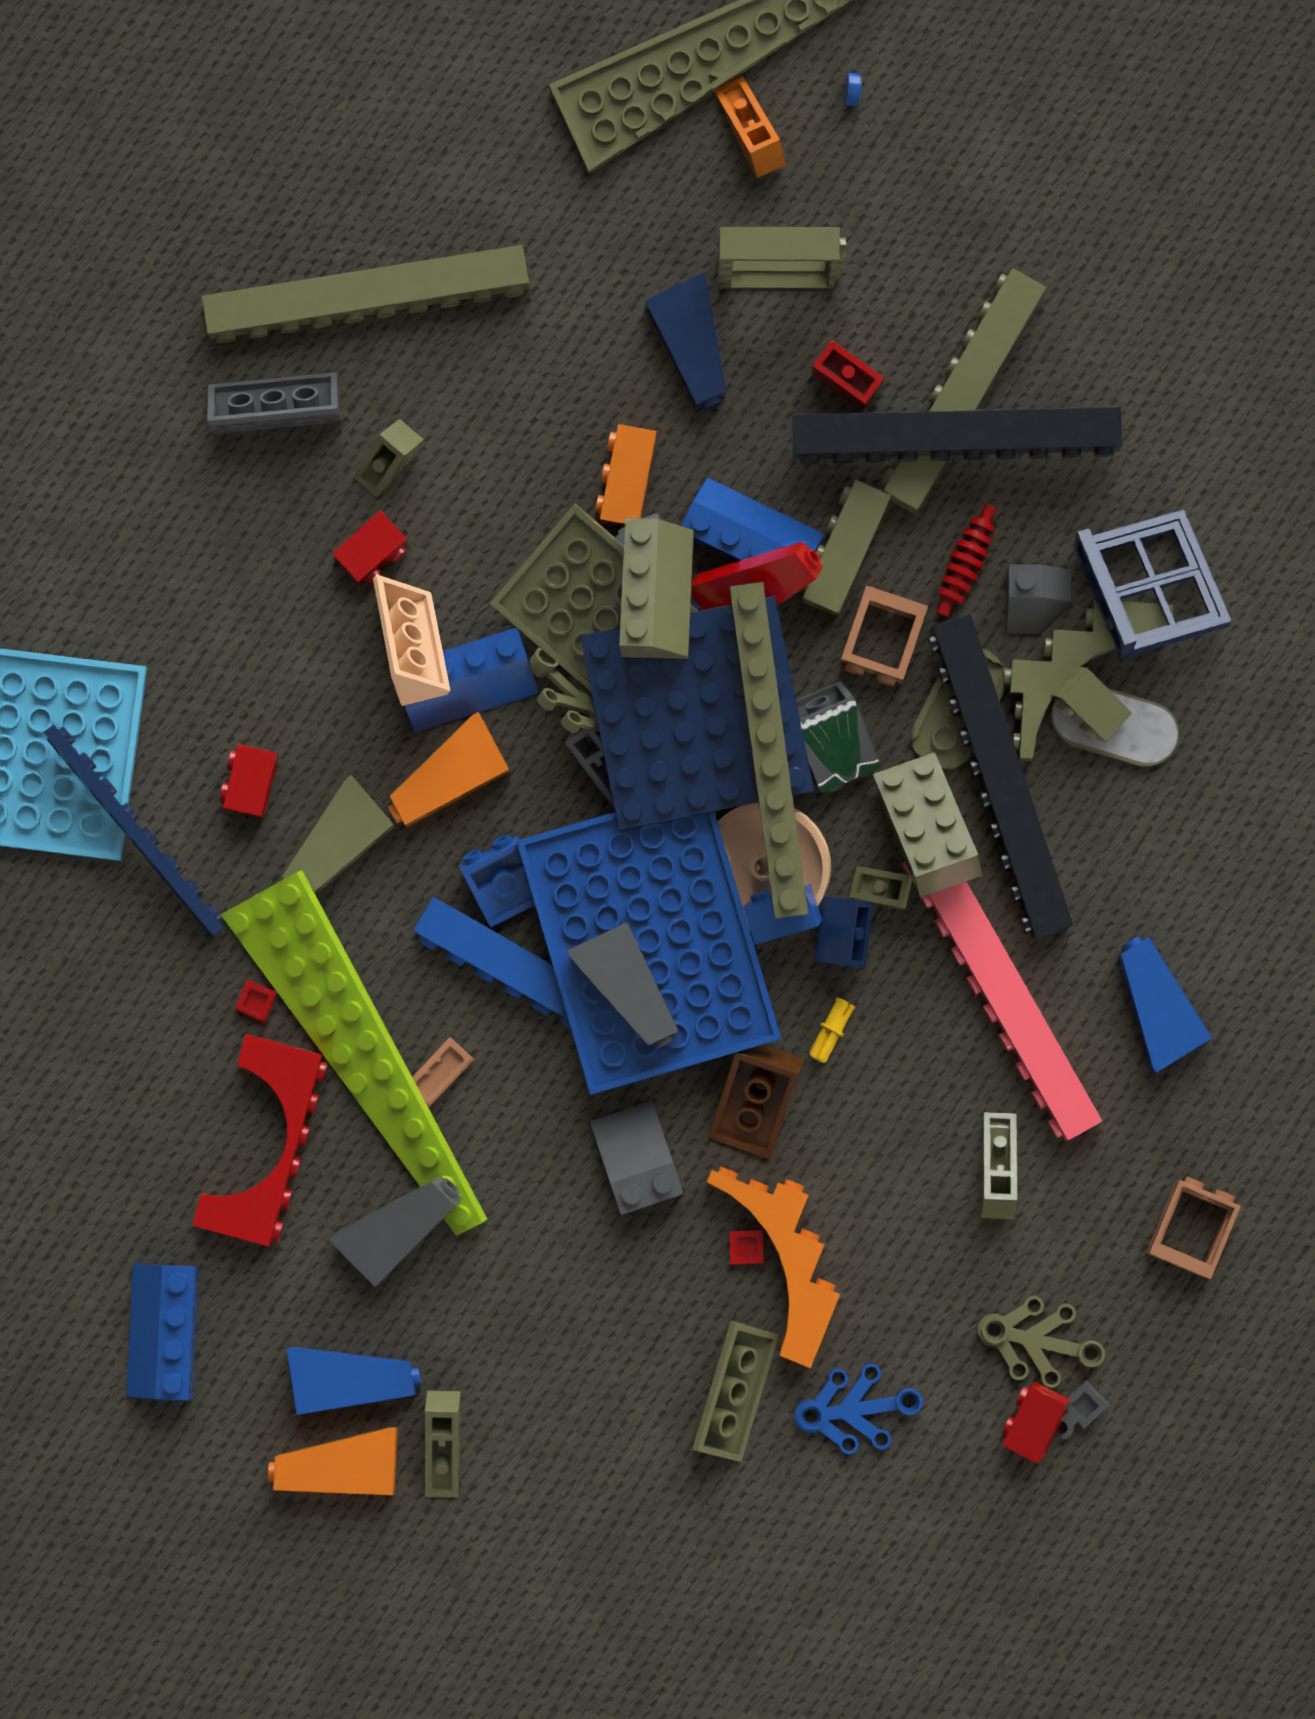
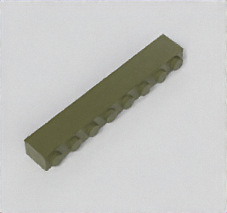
[880,268,1046,515]

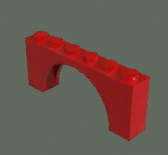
[192,1034,328,1246]

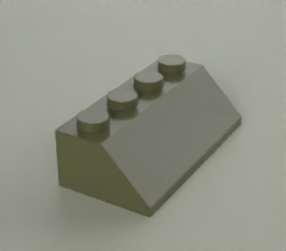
[619,518,694,659]

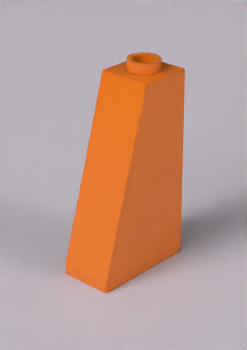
[388,712,510,827]
[268,1426,398,1495]

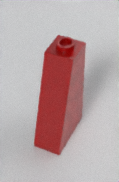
[691,541,824,610]

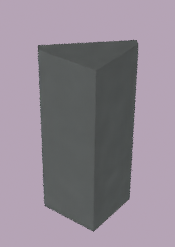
[207,372,342,434]

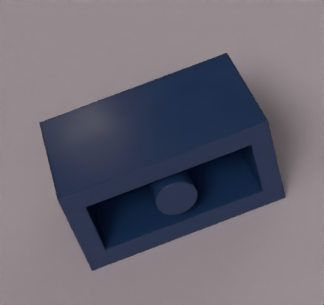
[815,896,874,968]

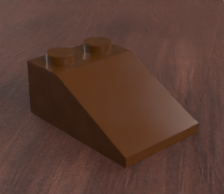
[708,1045,805,1159]

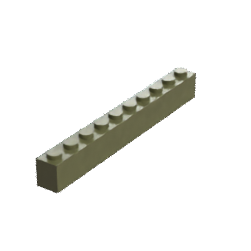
[202,245,530,344]
[730,582,808,919]

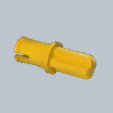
[809,997,855,1063]

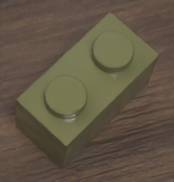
[1051,666,1132,742]

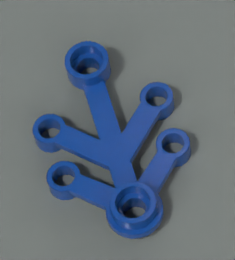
[794,1363,923,1454]

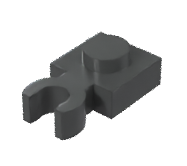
[1061,1380,1109,1440]

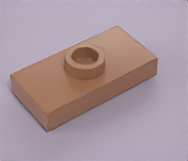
[412,1037,475,1107]

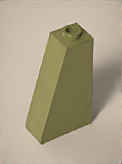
[282,775,395,895]

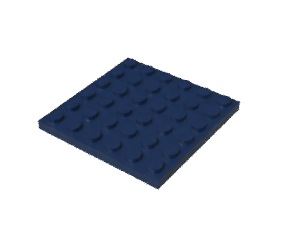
[580,596,814,830]

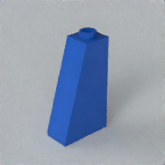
[1118,936,1212,1073]
[287,1347,422,1415]

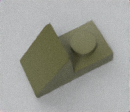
[849,866,912,910]

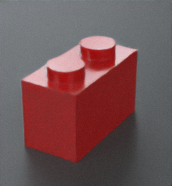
[811,340,884,411]
[332,510,409,586]
[219,744,279,819]
[1002,1382,1071,1463]

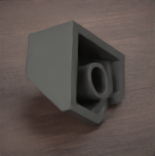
[1006,564,1071,635]

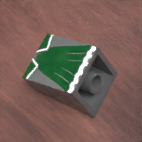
[796,681,881,793]

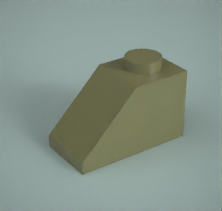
[353,419,424,498]

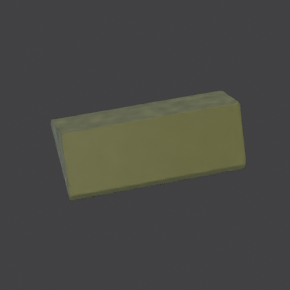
[692,1320,779,1462]

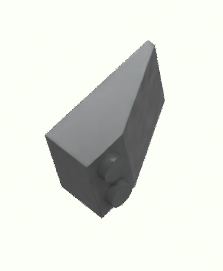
[590,1100,684,1215]

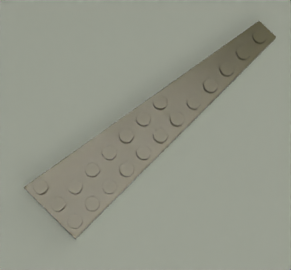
[549,0,853,174]

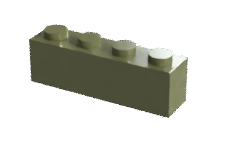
[799,479,891,617]

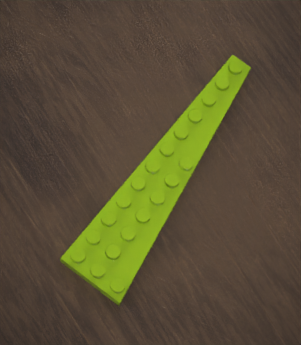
[220,870,487,1236]

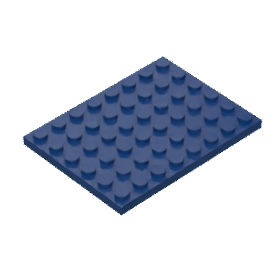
[517,812,781,1095]

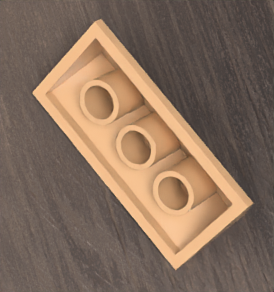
[373,575,450,706]

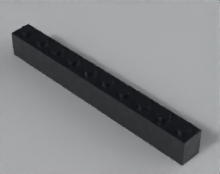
[791,407,1122,465]
[927,614,1073,939]

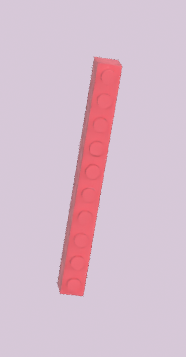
[902,862,1102,1141]

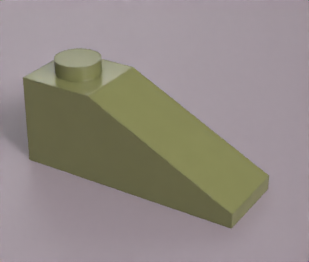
[981,1112,1017,1219]
[425,1391,461,1498]

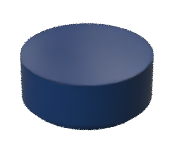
[844,73,861,106]

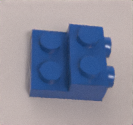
[459,835,535,928]

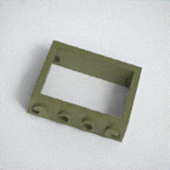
[718,227,846,289]

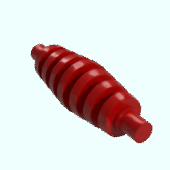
[937,504,996,618]

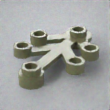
[529,648,600,733]
[978,1296,1105,1388]

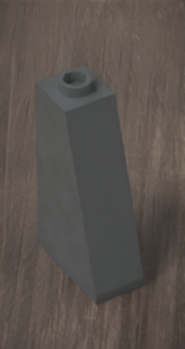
[567,923,678,1049]
[329,1176,463,1287]

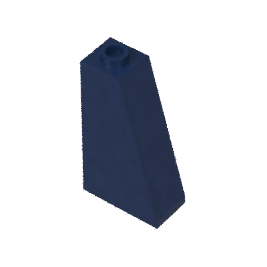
[645,272,726,411]

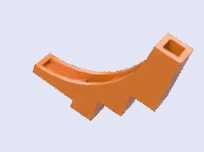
[707,1166,840,1368]

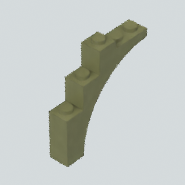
[1003,600,1173,762]

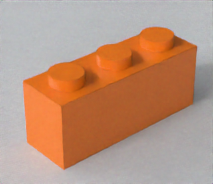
[595,424,657,528]

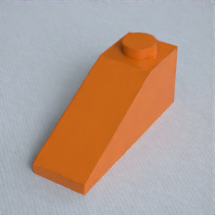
[715,76,786,178]

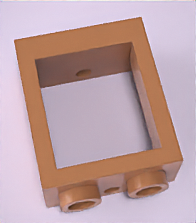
[840,585,928,686]
[1146,1176,1241,1279]

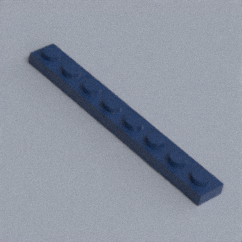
[42,724,223,937]

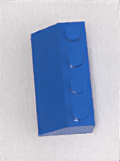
[681,477,824,562]
[405,627,538,734]
[126,1263,199,1400]

